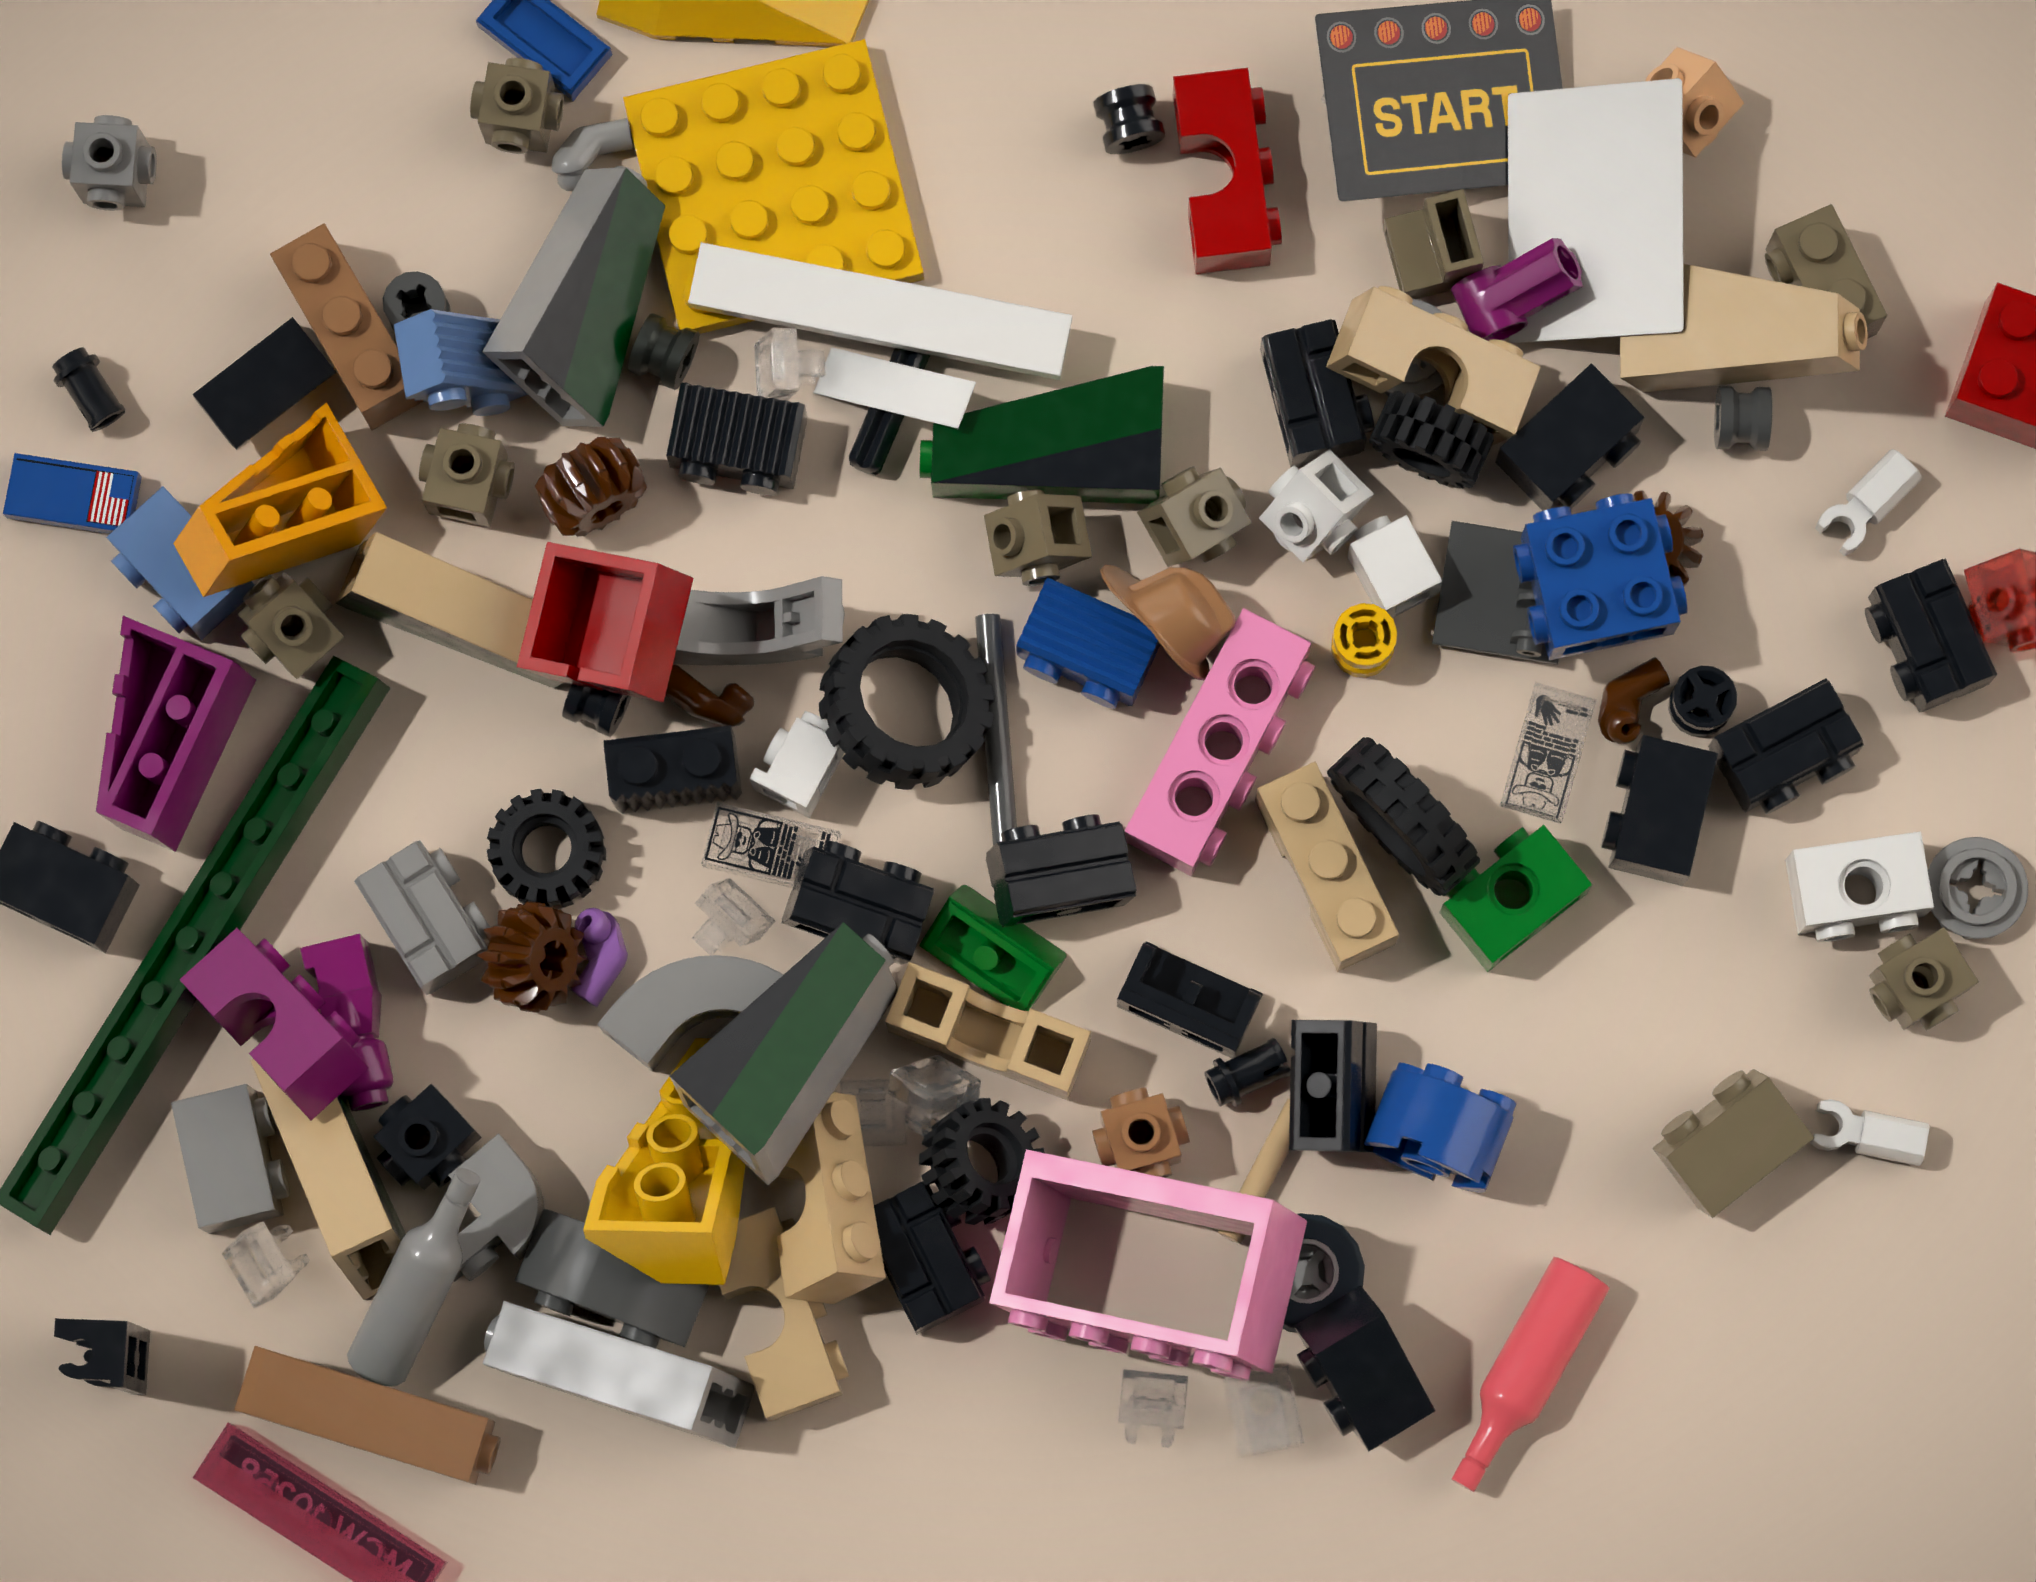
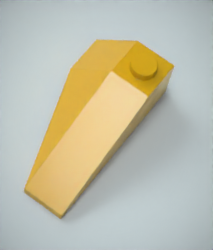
[596,0,870,47]
[583,1038,746,1285]

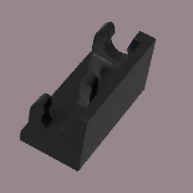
[192,317,336,450]
[1117,941,1263,1059]
[54,1318,150,1395]

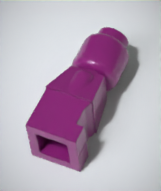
[300,933,393,1111]

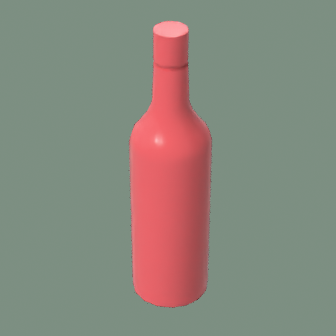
[1451,1257,1610,1492]

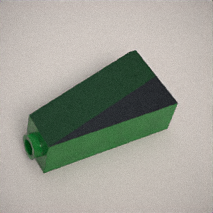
[919,366,1164,504]

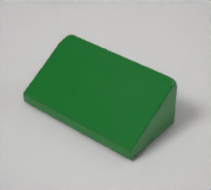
[919,885,1067,1011]

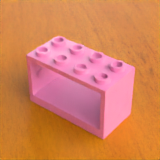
[989,1149,1307,1381]

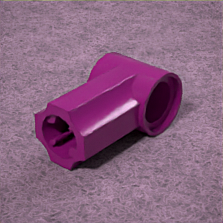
[1451,238,1583,341]

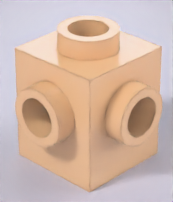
[1645,47,1744,158]

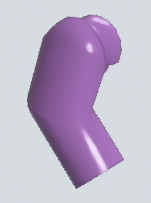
[570,908,628,1007]

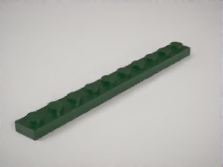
[0,655,390,1235]

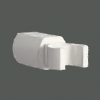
[1815,449,1921,556]
[1810,1099,1929,1166]

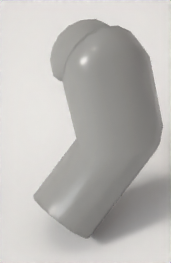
[552,118,634,191]

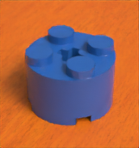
[1364,1062,1517,1193]

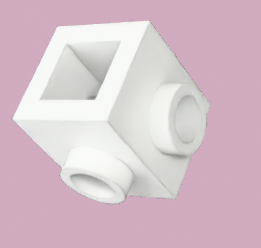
[1259,449,1374,563]

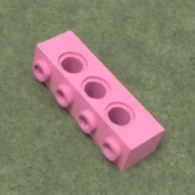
[1124,608,1316,877]

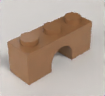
[270,223,423,431]

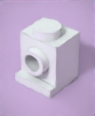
[749,711,844,818]

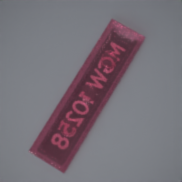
[192,1422,448,1582]

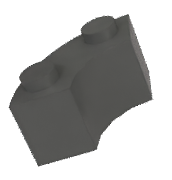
[515,1208,710,1348]

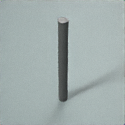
[975,614,1017,846]

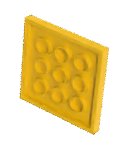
[623,39,925,334]

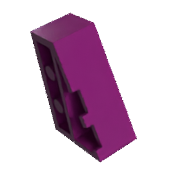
[96,616,256,852]

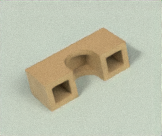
[1326,286,1541,446]
[1255,761,1399,972]
[885,962,1091,1101]
[776,1092,886,1304]
[719,1207,849,1422]

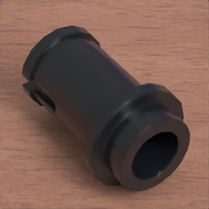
[52,347,125,432]
[1204,1038,1291,1107]

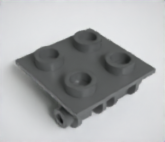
[1432,521,1559,665]

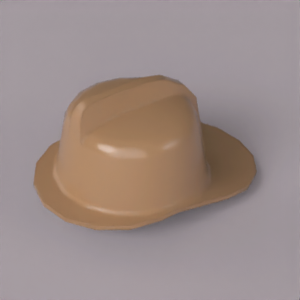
[1100,564,1236,681]

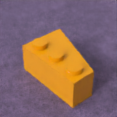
[173,402,387,597]

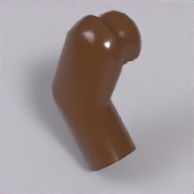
[1598,657,1670,744]
[665,664,754,728]

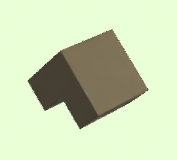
[1383,189,1484,299]

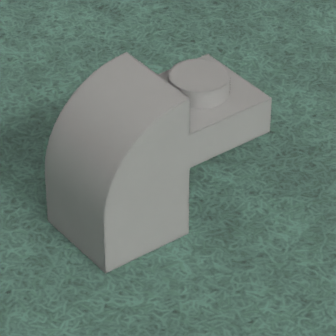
[448,1134,544,1282]

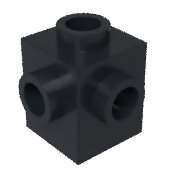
[373,1084,482,1190]

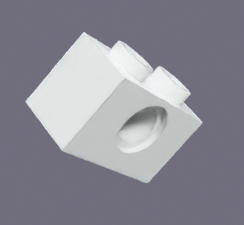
[1785,831,1934,942]

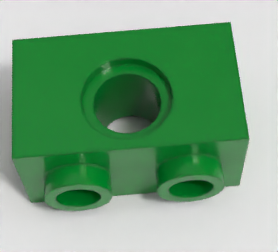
[1439,825,1593,972]

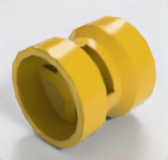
[1331,603,1397,678]

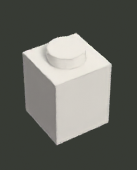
[1347,515,1443,618]

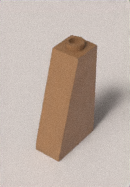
[234,1346,501,1485]

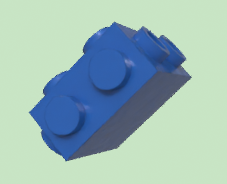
[1513,493,1688,660]

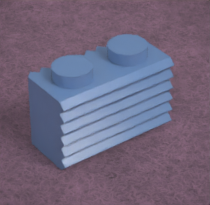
[394,309,528,416]

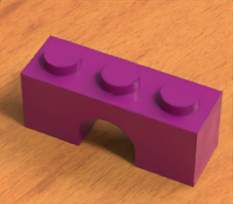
[179,928,369,1121]

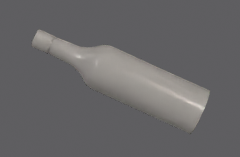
[347,1168,480,1386]

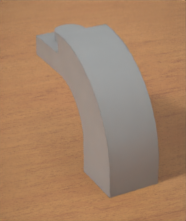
[673,576,844,666]
[597,955,783,1072]

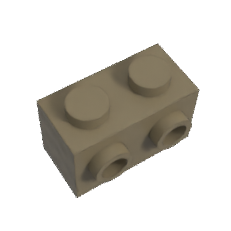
[1765,204,1887,339]
[1652,1069,1815,1218]

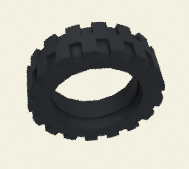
[819,614,994,790]
[1327,737,1480,897]

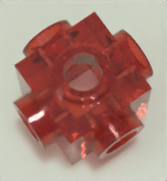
[1964,548,2036,653]

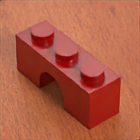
[1172,68,1282,274]

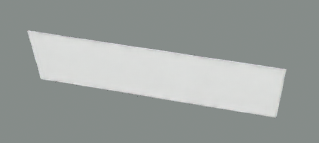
[813,347,976,429]

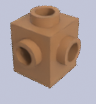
[1092,1087,1190,1178]

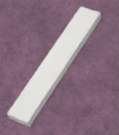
[688,242,1072,380]

